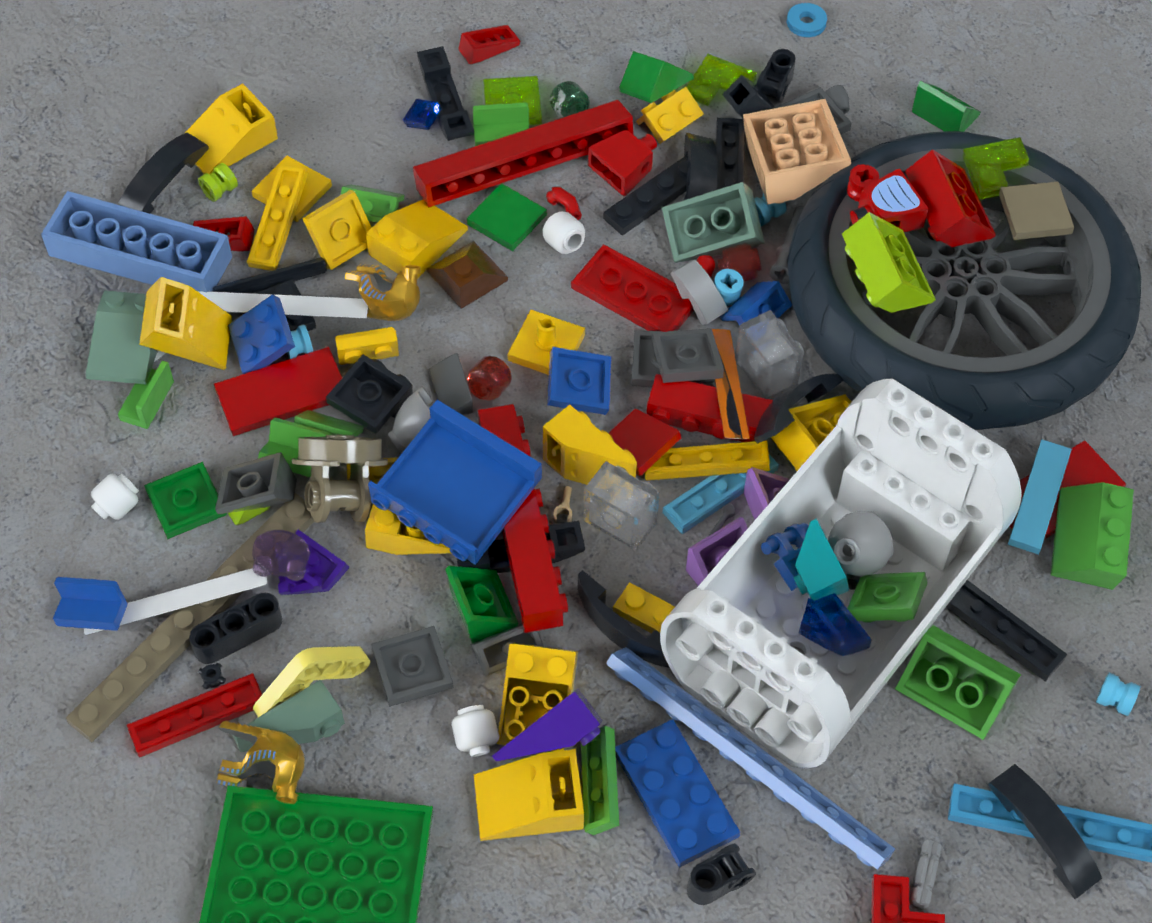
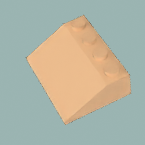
[743,99,851,205]

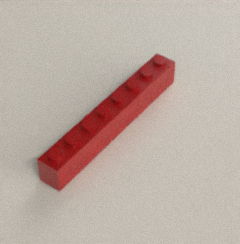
[413,100,634,208]
[477,404,568,633]

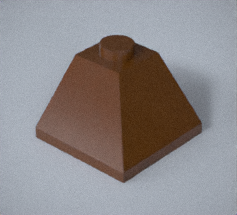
[427,241,508,309]

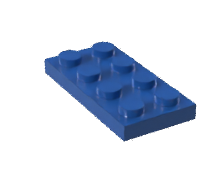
[615,719,740,868]

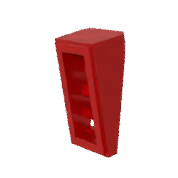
[459,25,521,64]
[193,216,255,252]

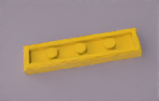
[247,165,308,271]
[645,440,770,481]

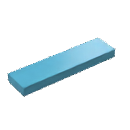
[1008,439,1072,555]
[662,455,779,534]

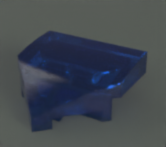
[798,593,872,656]

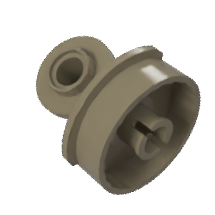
[292,435,388,523]

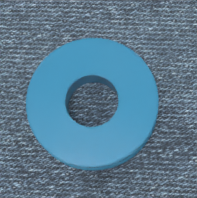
[787,3,827,37]

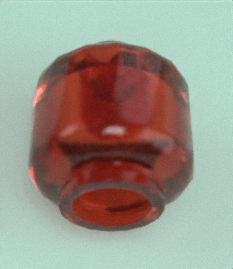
[718,243,762,282]
[467,356,512,401]

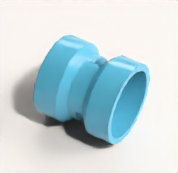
[754,193,787,227]
[1096,672,1141,716]

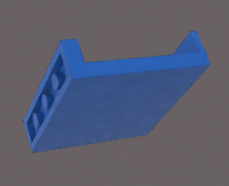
[368,400,542,565]

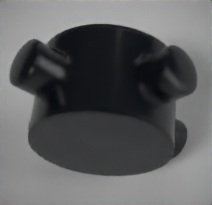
[198,663,226,689]

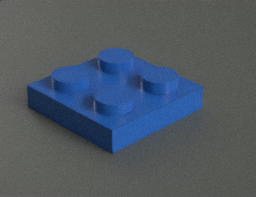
[228,294,295,374]
[547,347,611,415]

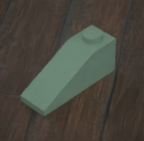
[233,680,345,752]

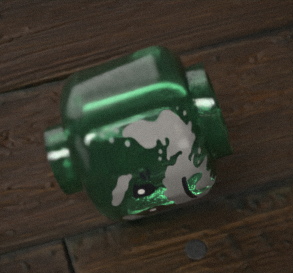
[550,81,590,118]

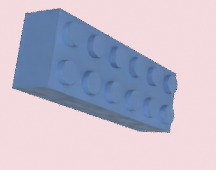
[41,191,232,292]

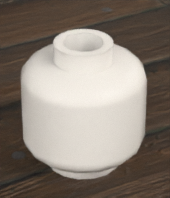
[543,211,585,254]
[91,473,139,520]
[451,705,499,757]

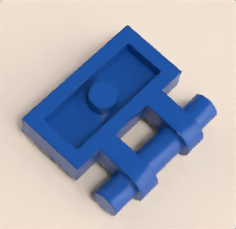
[761,523,809,591]

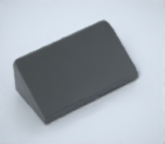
[429,353,473,415]
[470,623,544,676]

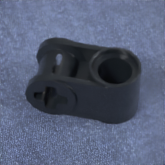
[756,49,796,102]
[687,843,756,905]

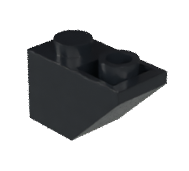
[722,75,775,118]

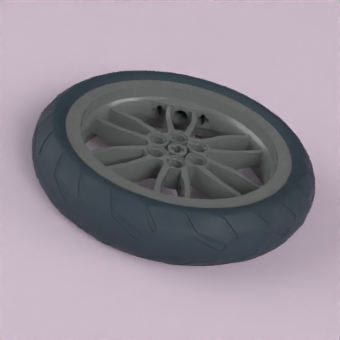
[788,131,1141,430]

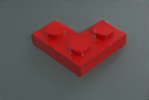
[872,874,945,923]

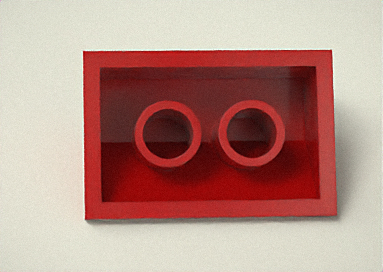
[905,149,996,247]

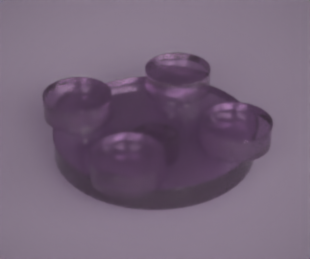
[252,530,310,581]

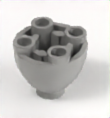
[387,387,434,453]
[828,511,894,577]

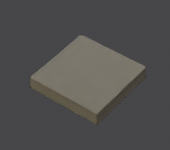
[999,182,1074,240]

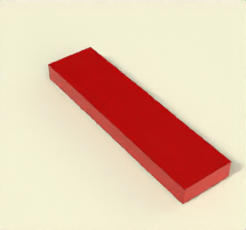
[126,673,262,758]

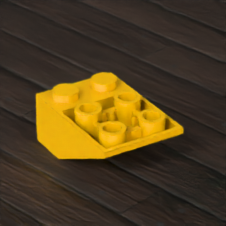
[185,83,278,174]
[139,277,232,370]
[543,405,637,497]
[365,476,451,555]
[497,643,578,751]
[474,749,584,841]

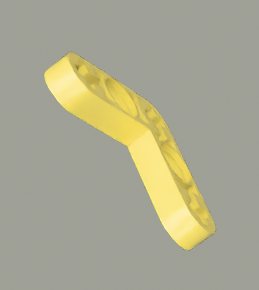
[253,646,370,717]

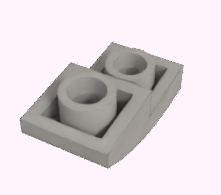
[671,259,729,325]

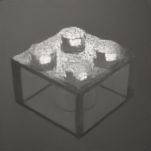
[735,310,804,400]
[583,461,660,551]

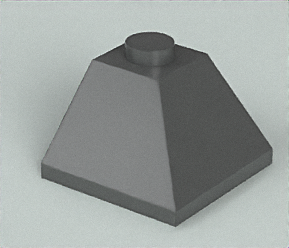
[215,452,297,514]

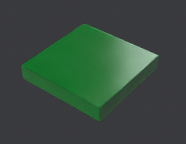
[467,183,547,252]
[144,462,227,539]

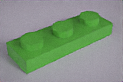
[581,726,619,835]

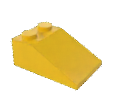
[366,199,468,279]
[771,394,852,471]

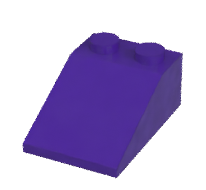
[492,689,603,761]

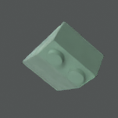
[662,182,765,263]
[86,290,158,384]

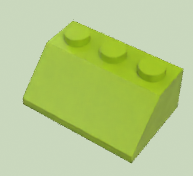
[842,212,936,313]

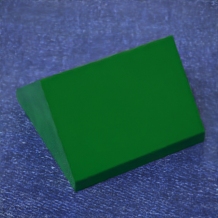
[619,51,694,103]
[912,81,981,132]
[445,566,519,643]

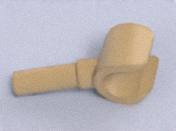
[553,486,572,523]

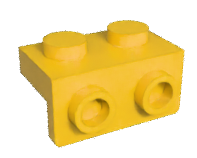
[636,87,704,144]
[335,327,399,365]

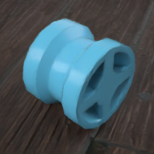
[714,269,744,306]
[287,324,313,359]

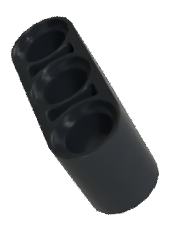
[189,593,283,664]

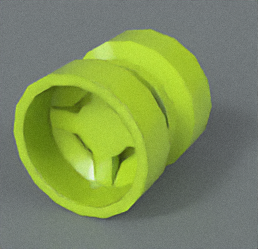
[198,163,238,202]

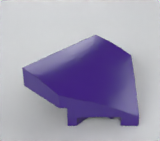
[275,529,349,595]

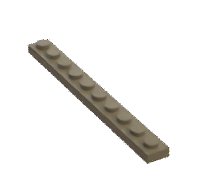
[66,493,314,743]

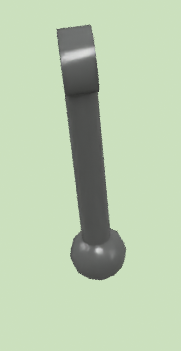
[708,504,736,536]

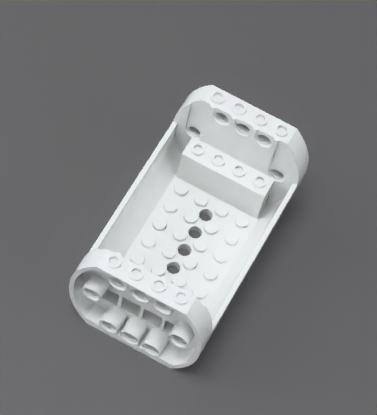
[660,379,1021,768]

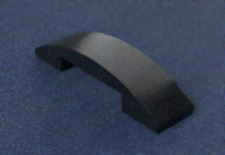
[417,46,474,141]
[117,132,209,214]
[683,133,718,201]
[754,373,844,444]
[456,520,585,573]
[577,570,670,668]
[987,764,1102,899]

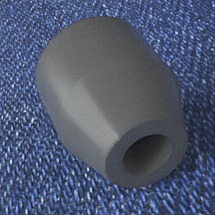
[825,85,850,114]

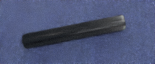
[213,257,327,294]

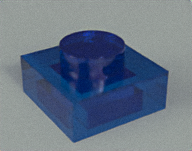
[403,99,442,130]

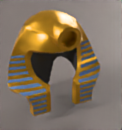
[345,264,421,321]
[216,721,305,804]

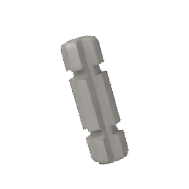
[910,840,942,909]

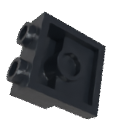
[326,354,413,434]

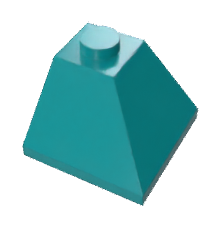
[793,518,849,601]

